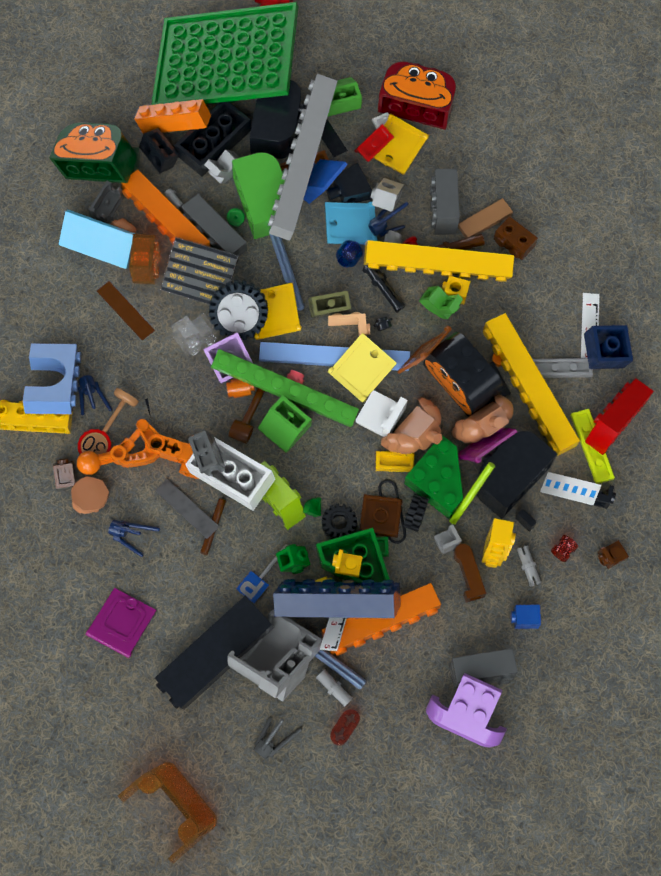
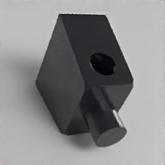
[326,163,372,203]

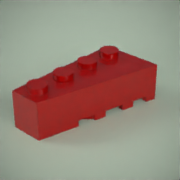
[585,378,654,455]

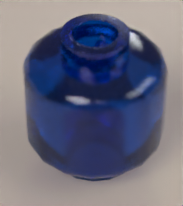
[336,240,363,267]

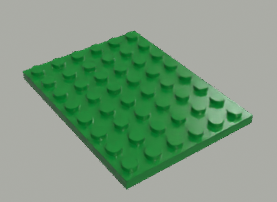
[151,2,299,105]

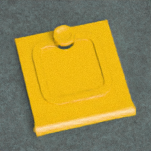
[374,114,429,175]
[254,283,302,340]

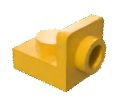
[332,549,363,578]

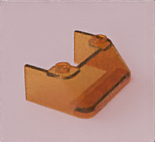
[118,762,217,864]

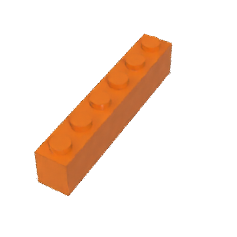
[121,169,211,248]
[321,583,441,656]

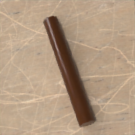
[200,499,226,555]

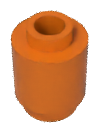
[226,379,255,398]

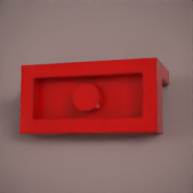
[354,124,394,162]

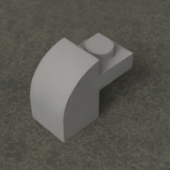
[205,150,240,184]

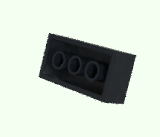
[174,102,251,177]

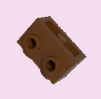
[494,216,538,260]

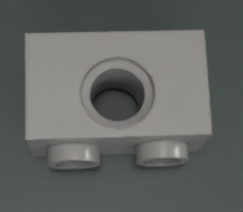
[371,178,404,212]

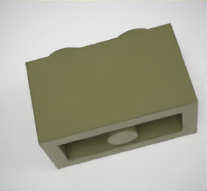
[308,291,351,318]

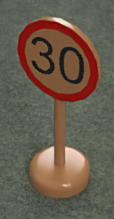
[78,388,139,454]

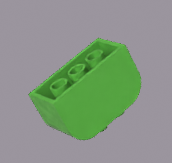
[232,153,284,239]

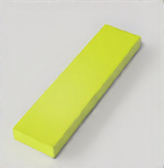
[570,409,615,484]

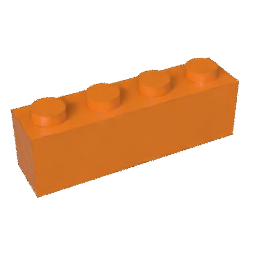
[134,99,211,134]

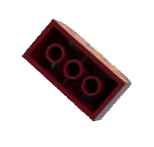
[378,62,456,130]

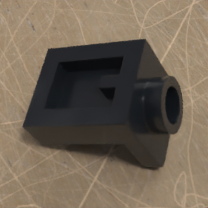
[594,485,616,509]

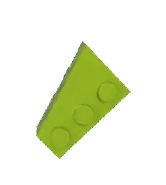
[261,461,306,530]

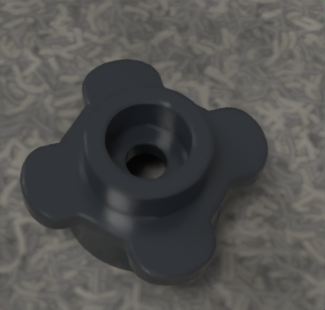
[373,316,393,331]

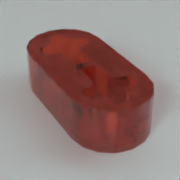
[330,709,360,746]

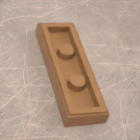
[458,198,513,238]

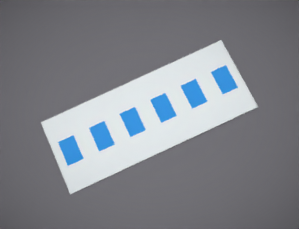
[540,472,601,505]

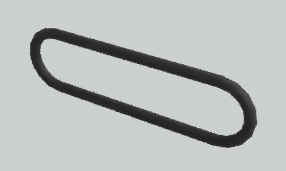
[378,480,406,544]

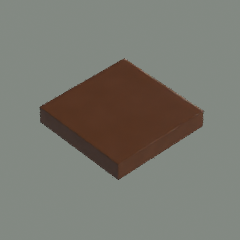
[359,494,402,538]

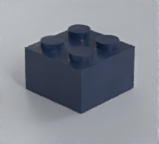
[584,325,633,369]

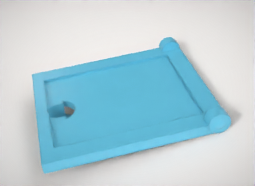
[325,202,377,244]

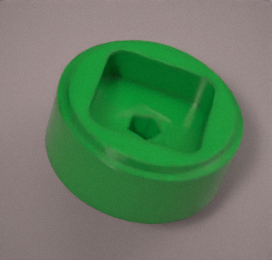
[226,208,245,227]

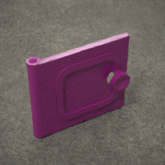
[458,427,517,463]
[85,588,156,658]

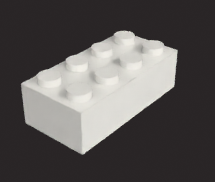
[185,437,275,511]

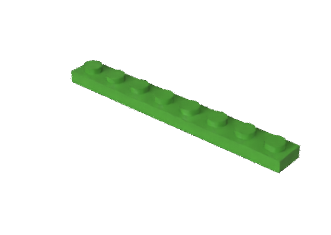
[210,349,359,427]

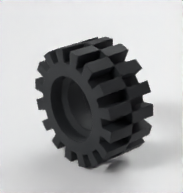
[403,494,429,532]
[322,503,357,539]

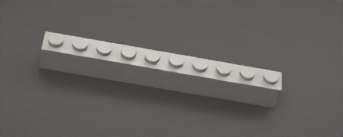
[268,74,337,241]

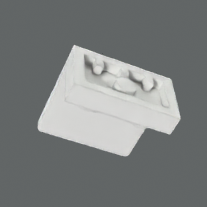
[356,390,408,437]

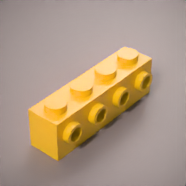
[0,400,73,434]
[481,518,516,568]

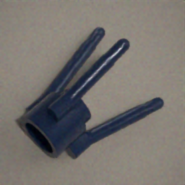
[368,202,409,237]
[78,375,112,415]
[108,519,160,557]

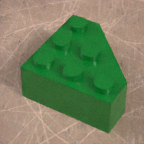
[404,435,463,519]
[316,528,390,582]

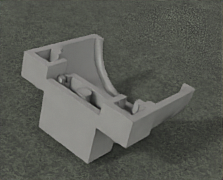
[227,610,323,701]

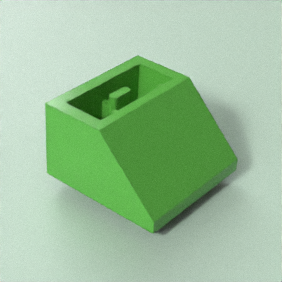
[327,77,362,117]
[258,395,312,453]

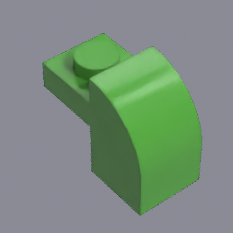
[419,286,463,319]

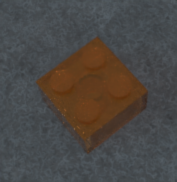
[129,234,161,285]

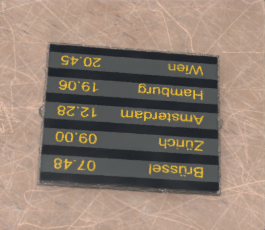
[160,237,239,305]

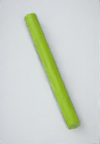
[449,462,495,525]

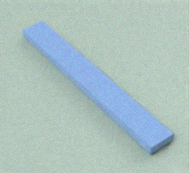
[259,342,410,371]

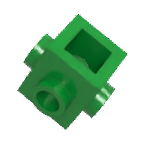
[276,544,311,574]

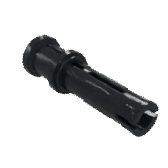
[362,265,406,313]

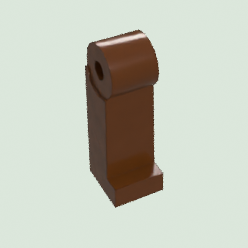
[454,544,486,603]

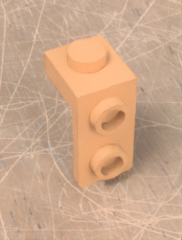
[328,312,370,336]

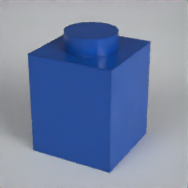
[510,605,541,629]

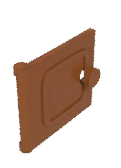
[397,325,452,374]

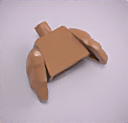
[451,395,514,444]
[381,397,442,454]

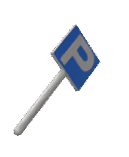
[236,544,288,603]

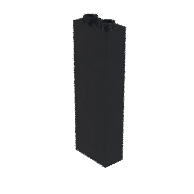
[155,595,274,710]

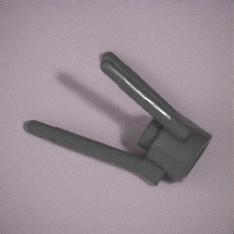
[253,717,302,759]

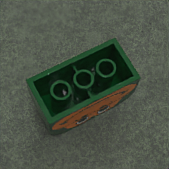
[49,122,137,183]

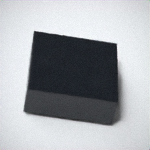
[515,509,537,532]

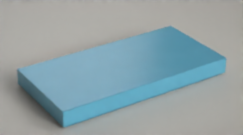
[59,210,136,269]

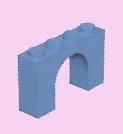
[23,343,81,414]

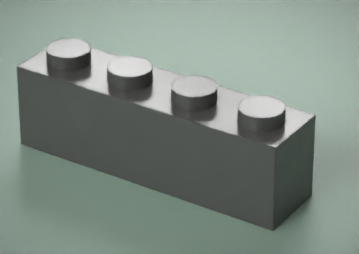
[181,194,247,257]

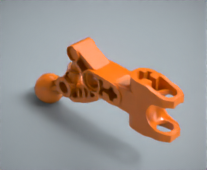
[76,419,199,479]

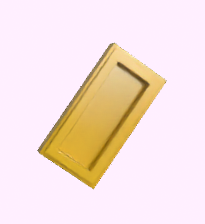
[376,451,414,472]

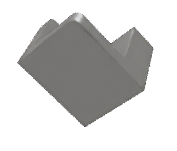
[434,524,462,555]

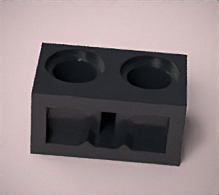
[139,128,179,174]

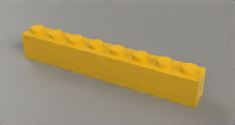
[363,240,514,282]
[483,313,580,456]

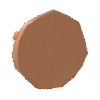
[71,476,109,514]

